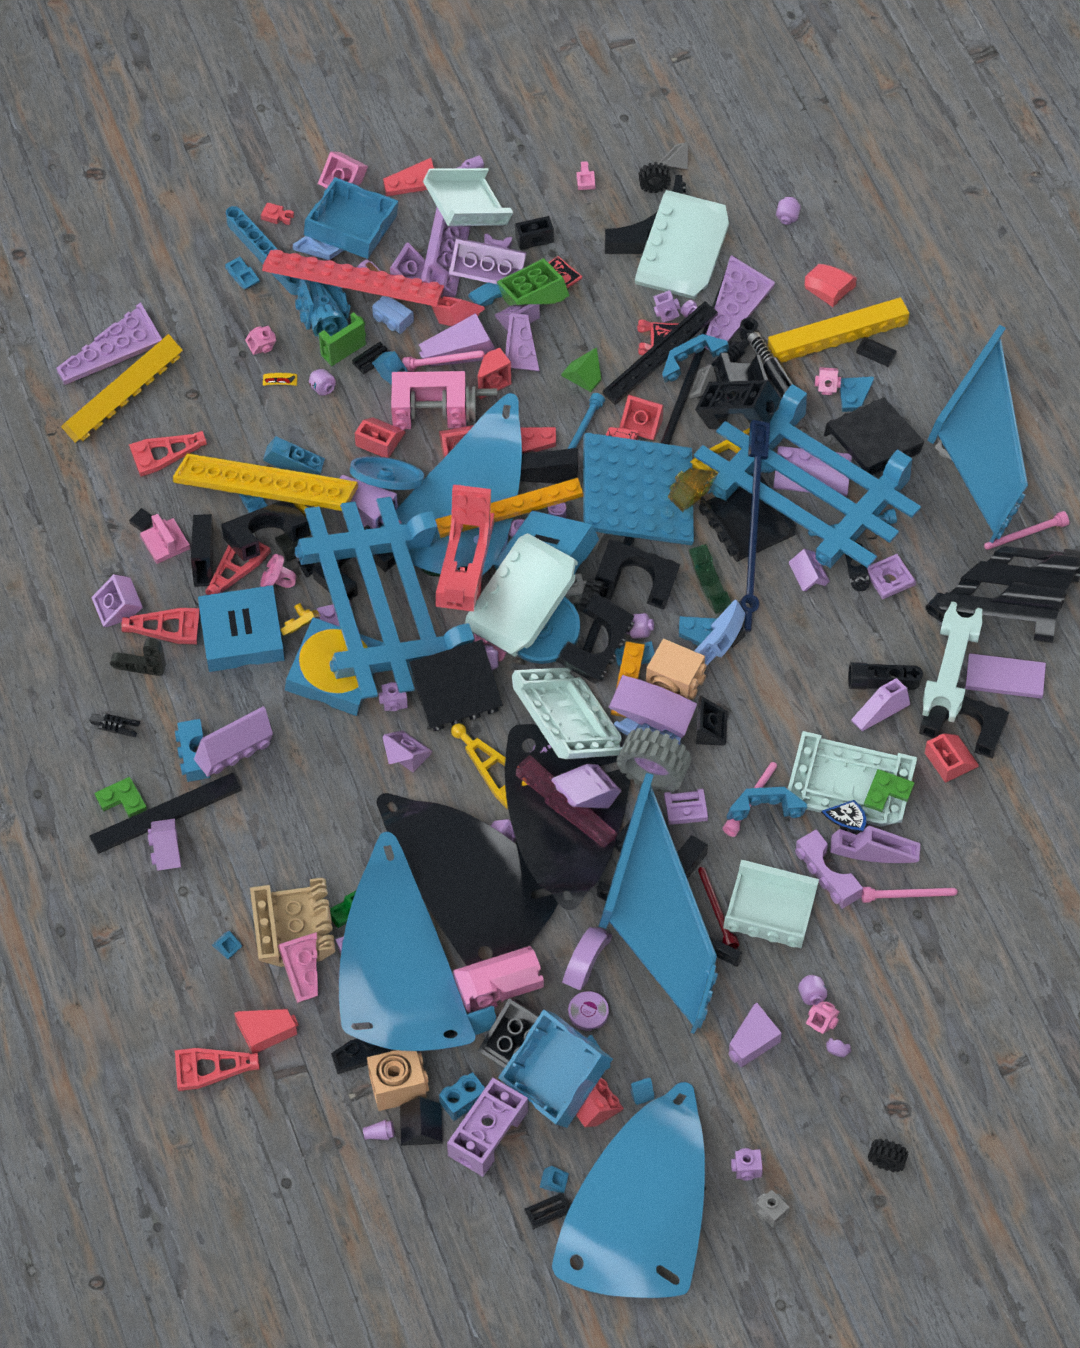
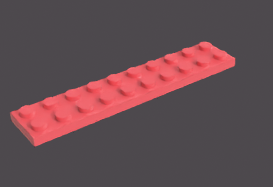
[262,250,444,307]

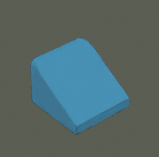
[212,931,242,959]
[631,1078,654,1105]
[540,1166,569,1193]

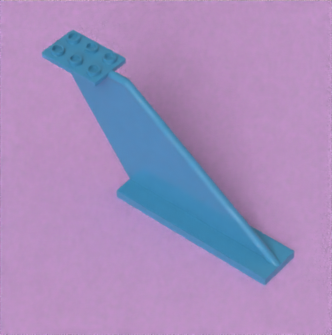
[927,325,1028,544]
[599,773,718,1034]

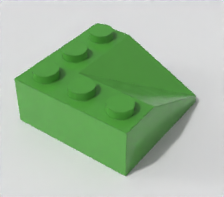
[497,258,570,306]

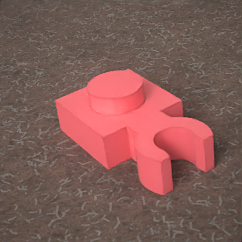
[261,202,294,225]

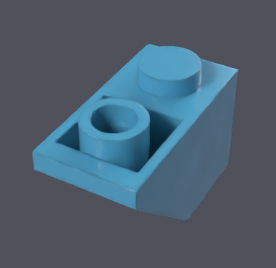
[372,351,408,385]

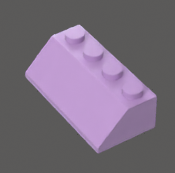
[449,238,527,284]
[773,446,852,497]
[194,706,273,777]

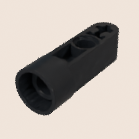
[848,662,923,690]

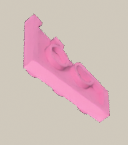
[278,932,318,1003]

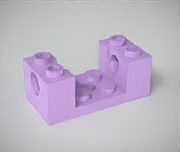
[447,1078,528,1177]

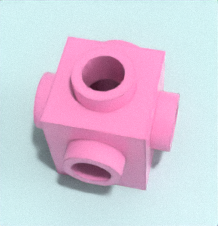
[245,325,277,355]
[815,367,841,395]
[806,1001,840,1034]

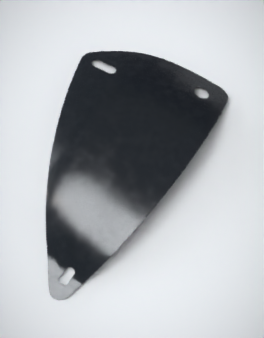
[505,724,631,910]
[377,793,558,966]

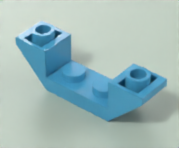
[662,334,729,383]
[726,787,807,821]

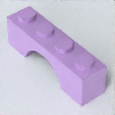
[795,830,863,909]

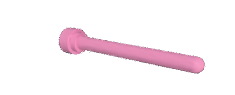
[402,350,484,372]
[984,511,1069,550]
[722,762,777,837]
[862,887,958,903]

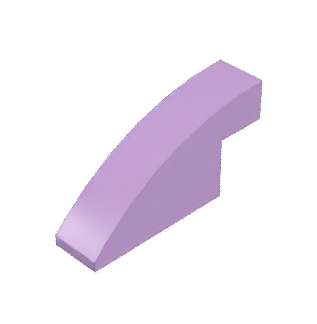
[830,826,920,863]

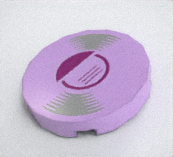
[568,991,609,1031]

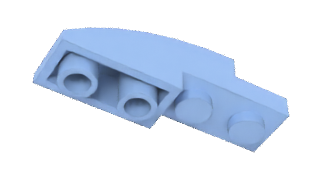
[694,600,745,665]

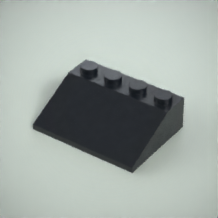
[478,998,540,1068]

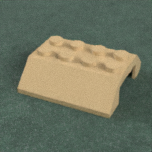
[250,878,336,967]

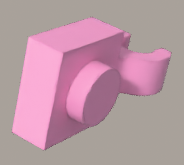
[576,161,595,190]

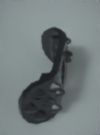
[845,542,870,592]

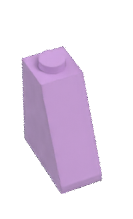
[728,1003,782,1067]

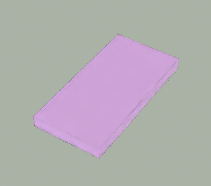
[965,653,1046,699]

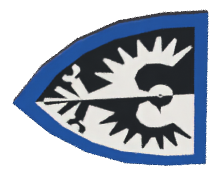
[821,800,866,834]

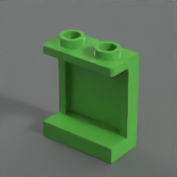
[318,312,366,367]

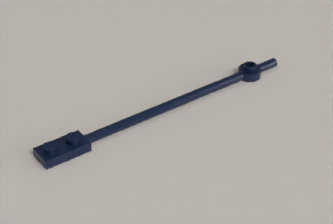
[739,420,770,632]

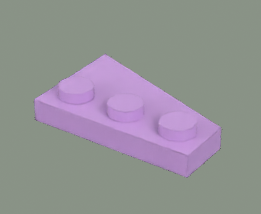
[505,313,540,372]

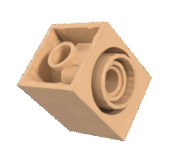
[646,639,707,700]
[367,1050,429,1111]

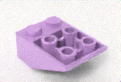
[551,764,621,808]

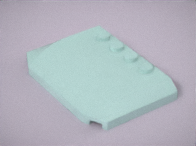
[635,190,729,299]
[465,533,578,657]
[512,668,622,759]
[788,731,917,827]

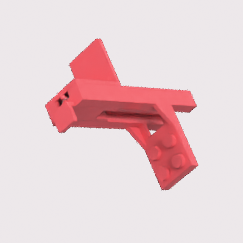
[436,484,494,612]

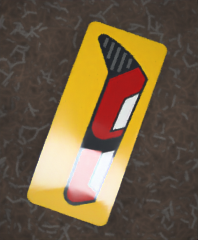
[263,373,297,386]

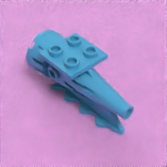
[295,279,350,337]

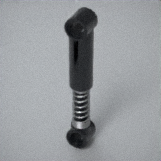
[739,317,797,397]

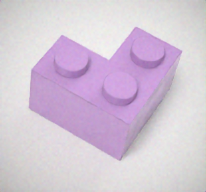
[148,819,181,871]

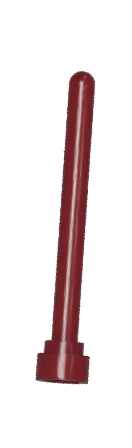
[698,867,740,949]

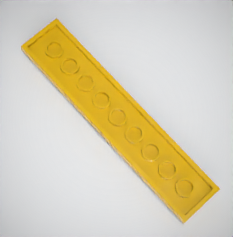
[173,453,358,511]

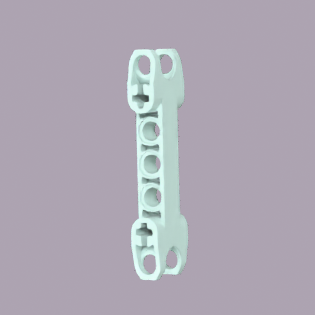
[922,602,982,722]

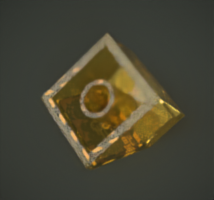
[668,468,718,512]

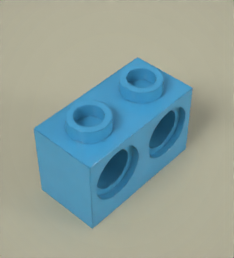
[439,1072,485,1121]

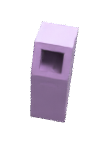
[851,678,910,731]

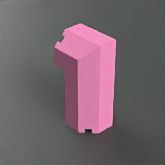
[453,946,544,1013]

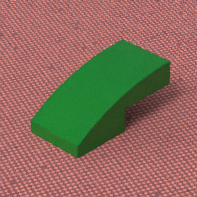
[330,891,356,928]

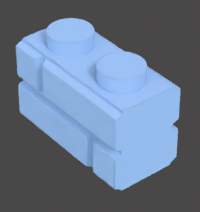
[372,296,414,334]

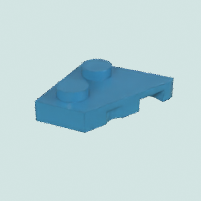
[839,377,874,412]
[679,617,717,646]

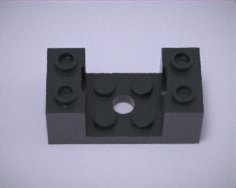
[695,380,781,429]

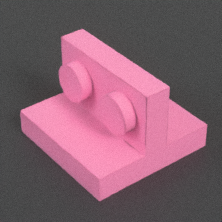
[140,514,190,564]

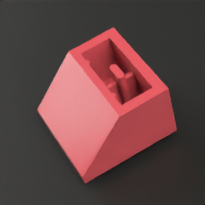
[431,296,485,326]
[355,417,405,458]
[925,733,979,783]
[576,1077,624,1127]

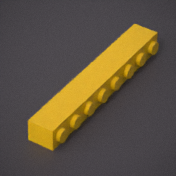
[767,297,909,362]
[61,334,183,443]

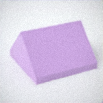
[390,243,425,279]
[495,304,540,331]

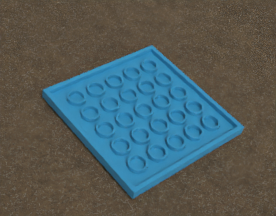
[583,433,694,545]

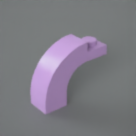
[562,927,612,990]

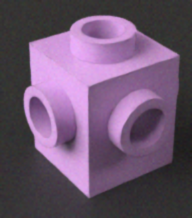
[653,290,681,322]
[378,682,408,711]
[731,1148,762,1181]

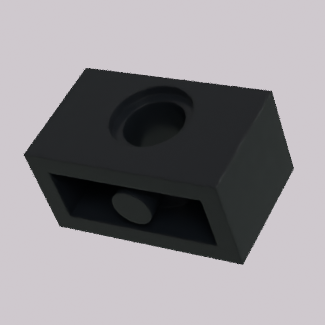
[515,216,554,250]

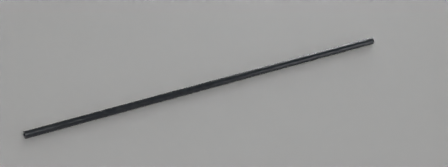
[582,256,739,653]

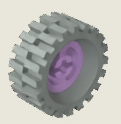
[617,728,691,793]

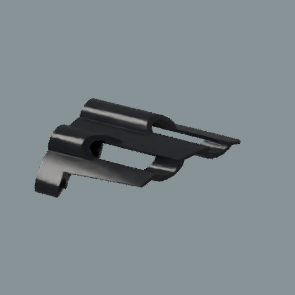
[937,546,1080,643]

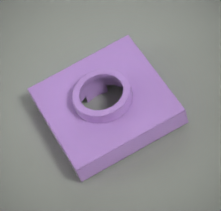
[867,554,916,599]

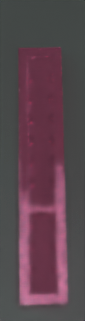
[516,755,617,847]

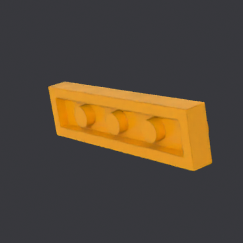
[611,641,645,718]

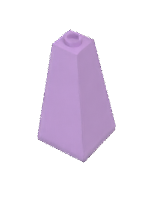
[419,313,495,366]
[339,475,398,529]

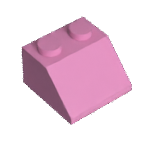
[318,152,368,188]

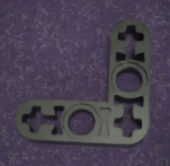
[110,638,166,676]

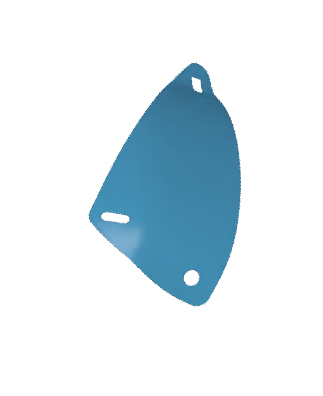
[380,393,522,575]
[339,832,475,1051]
[552,1082,705,1298]

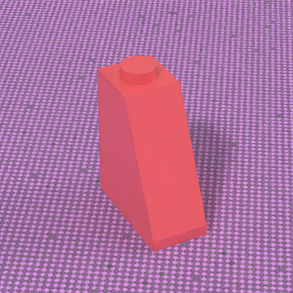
[234,1009,299,1054]

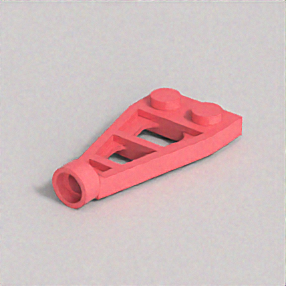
[129,431,207,477]
[205,542,271,595]
[122,608,200,645]
[175,1048,260,1091]

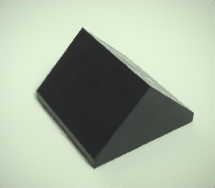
[696,696,728,746]
[400,1096,443,1146]

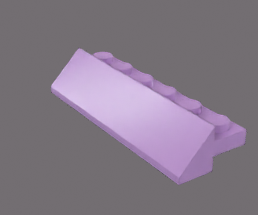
[421,207,470,297]

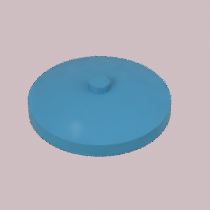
[349,456,424,490]
[517,597,580,664]

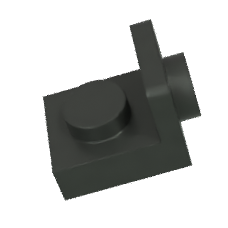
[275,533,299,562]

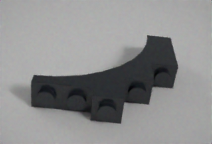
[605,175,686,254]

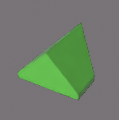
[561,347,601,392]

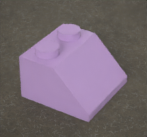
[91,574,143,627]

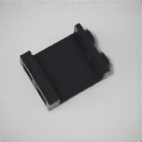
[714,353,769,382]

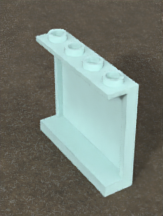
[423,168,513,226]
[723,859,819,948]

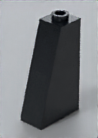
[520,448,578,484]
[191,514,213,587]

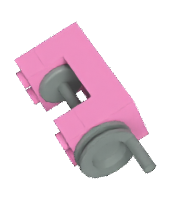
[391,371,497,430]

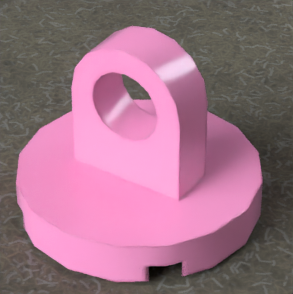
[260,554,297,588]

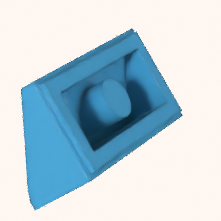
[457,1006,497,1035]

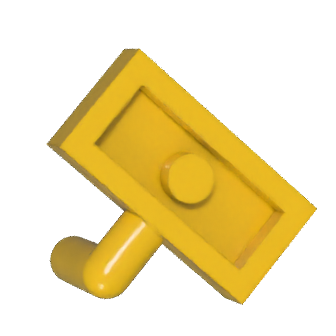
[280,603,320,636]

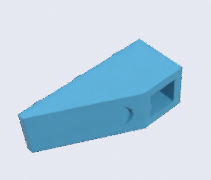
[263,436,325,474]

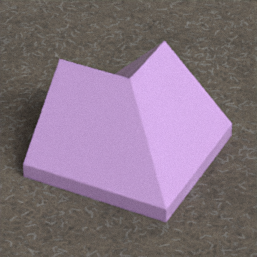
[383,730,432,772]

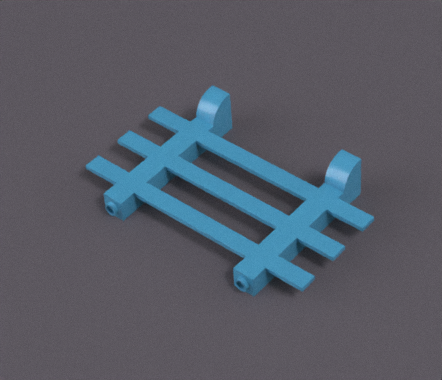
[694,384,921,569]
[295,497,475,699]

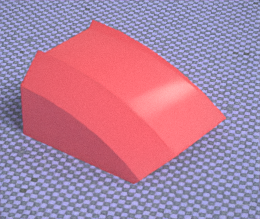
[804,264,857,307]

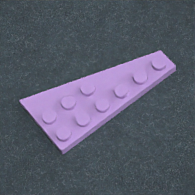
[704,255,775,350]
[56,302,162,385]

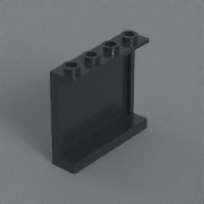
[824,397,924,476]
[699,474,796,562]
[407,640,503,732]

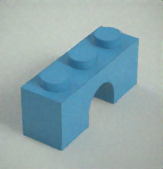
[175,719,210,782]

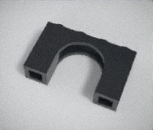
[221,501,310,562]
[312,525,396,601]
[595,539,680,610]
[555,593,635,684]
[919,695,1009,759]
[615,819,708,879]

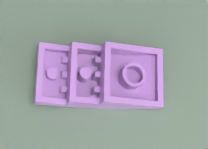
[608,675,697,738]

